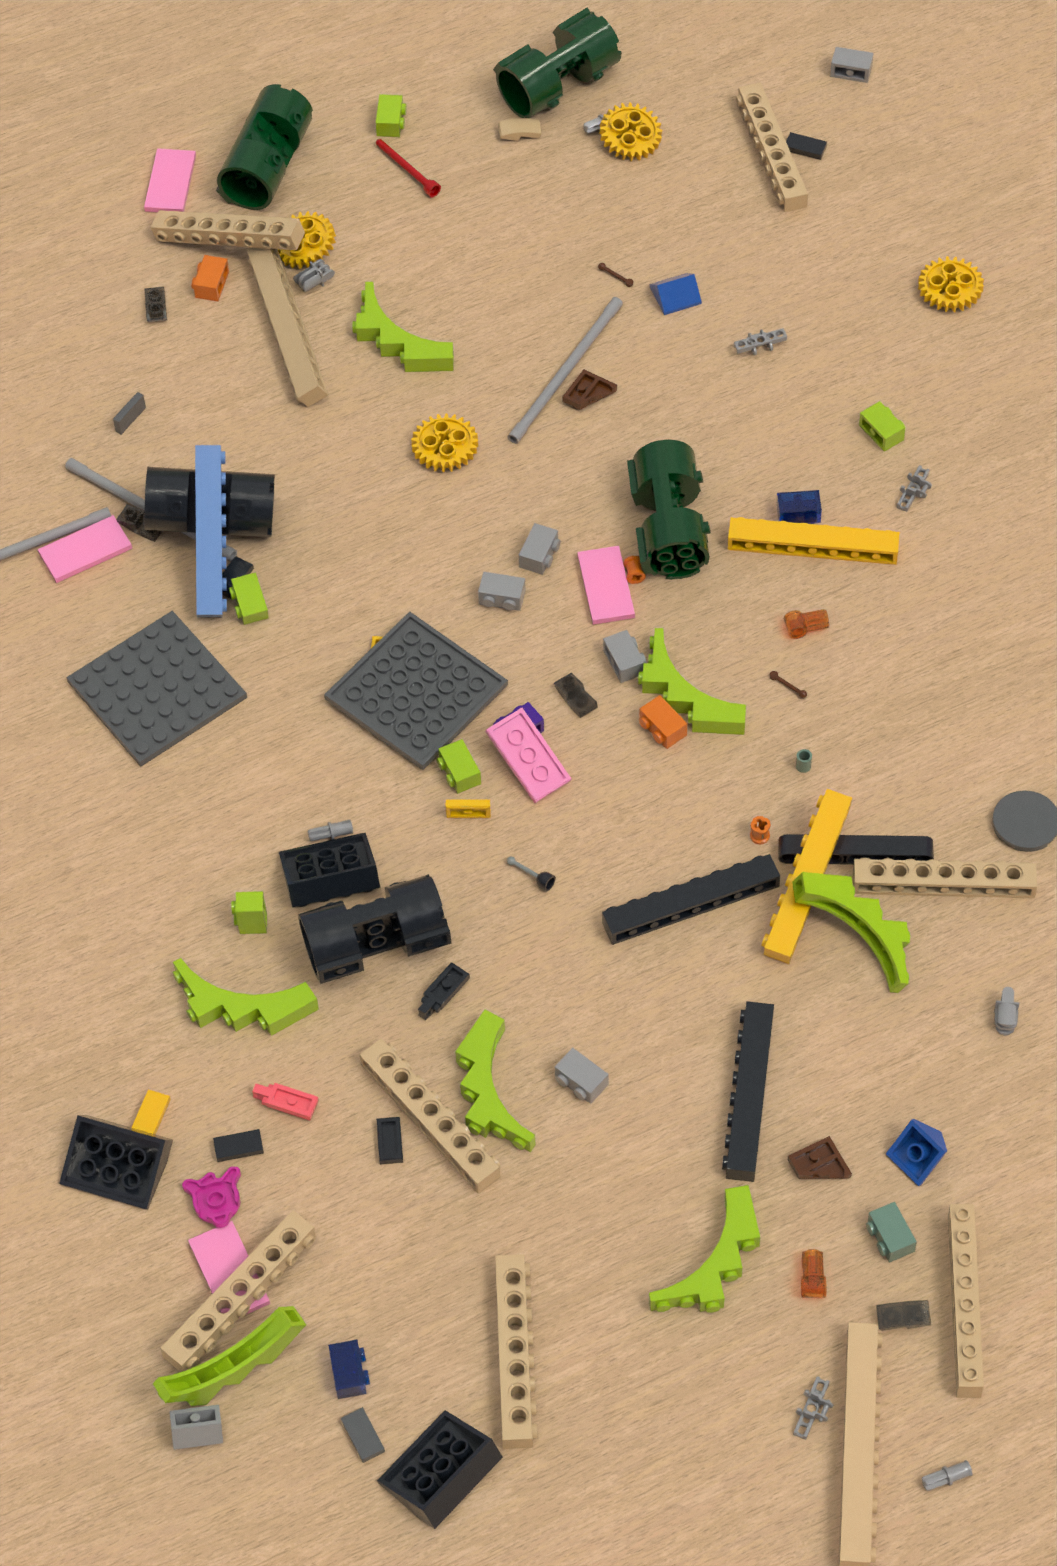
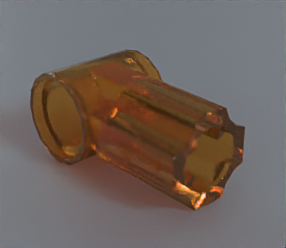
[783,609,829,639]
[801,1249,827,1298]

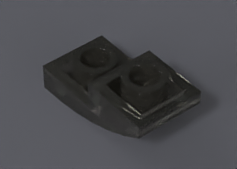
[144,286,167,323]
[116,504,162,542]
[554,672,598,718]
[876,1300,931,1331]

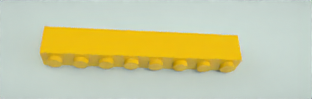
[728,517,900,565]
[761,789,852,964]

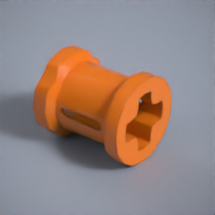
[623,556,646,584]
[750,816,771,845]

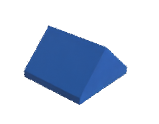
[649,273,702,315]

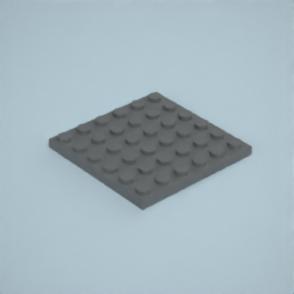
[66,610,247,767]
[324,611,508,770]

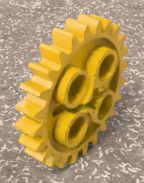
[599,102,663,161]
[278,211,336,269]
[918,256,984,312]
[411,413,479,472]

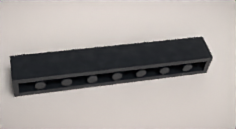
[602,854,780,945]
[722,1001,774,1182]

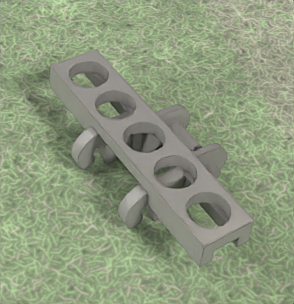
[734,328,787,355]
[897,465,932,512]
[793,1376,834,1440]

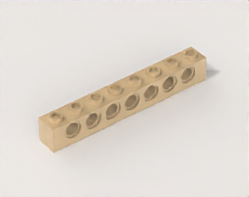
[736,82,808,212]
[150,210,305,250]
[853,858,1037,898]
[360,1038,501,1194]
[948,1204,984,1398]
[160,1210,316,1372]
[495,1254,537,1449]

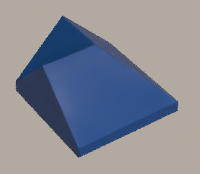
[886,1119,947,1186]

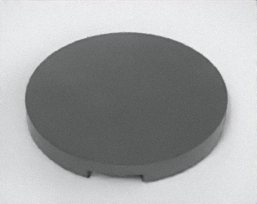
[992,790,1057,852]

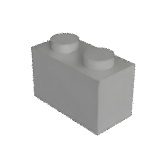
[830,47,874,83]
[519,523,561,575]
[478,572,526,611]
[603,630,647,683]
[555,1048,609,1104]
[170,1405,223,1450]

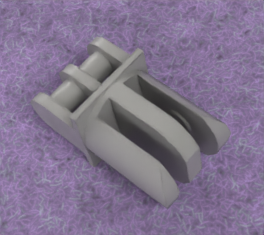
[293,259,335,292]
[994,987,1020,1036]

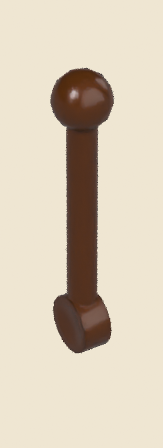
[598,263,633,287]
[770,671,807,698]

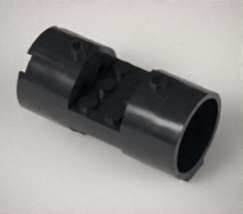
[144,467,275,537]
[298,874,452,984]

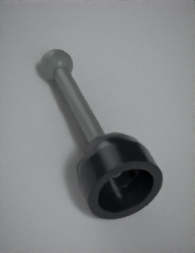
[507,856,556,892]

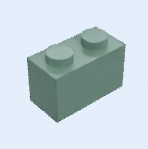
[866,1202,917,1263]

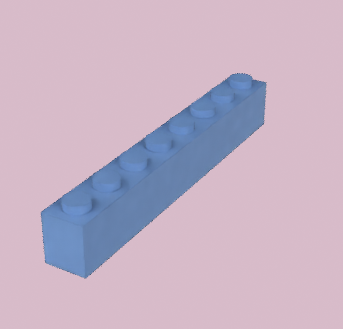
[195,445,227,617]

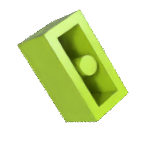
[376,94,407,137]
[859,401,905,452]
[229,572,268,625]
[437,739,481,794]
[231,891,267,934]

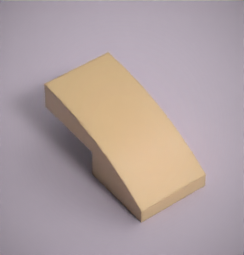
[498,118,542,141]

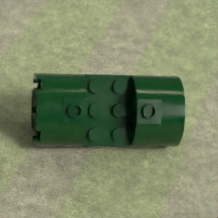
[493,7,622,118]
[216,84,313,210]
[627,439,711,580]

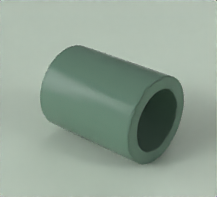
[796,749,812,773]

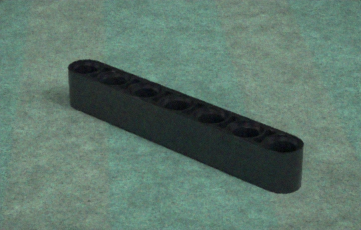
[778,834,934,865]

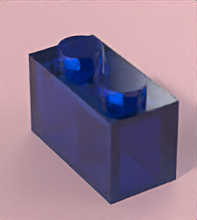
[776,490,822,524]
[328,1339,370,1399]

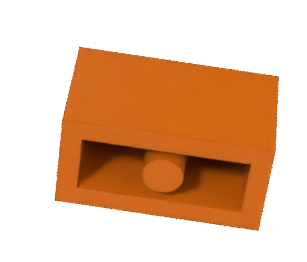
[191,255,229,302]
[639,695,688,749]

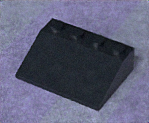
[279,832,380,908]
[59,1115,173,1209]
[377,1410,503,1529]

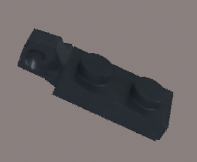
[418,963,470,1020]

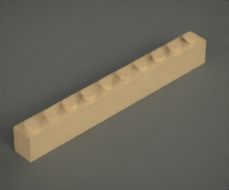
[247,247,328,407]
[839,1322,883,1566]

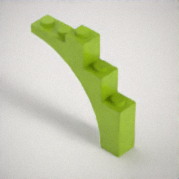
[352,282,454,372]
[638,628,746,735]
[792,872,910,993]
[172,958,319,1036]
[455,1009,536,1152]
[649,1185,760,1313]
[153,1306,306,1406]

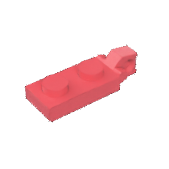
[252,1083,319,1121]

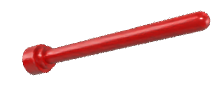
[376,139,441,198]

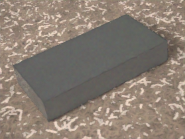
[113,392,146,435]
[341,1407,385,1463]

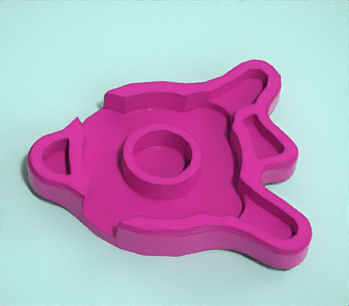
[182,1166,241,1228]

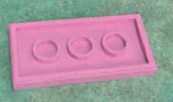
[144,149,196,212]
[38,515,132,583]
[577,546,635,625]
[485,708,571,803]
[188,1221,270,1318]

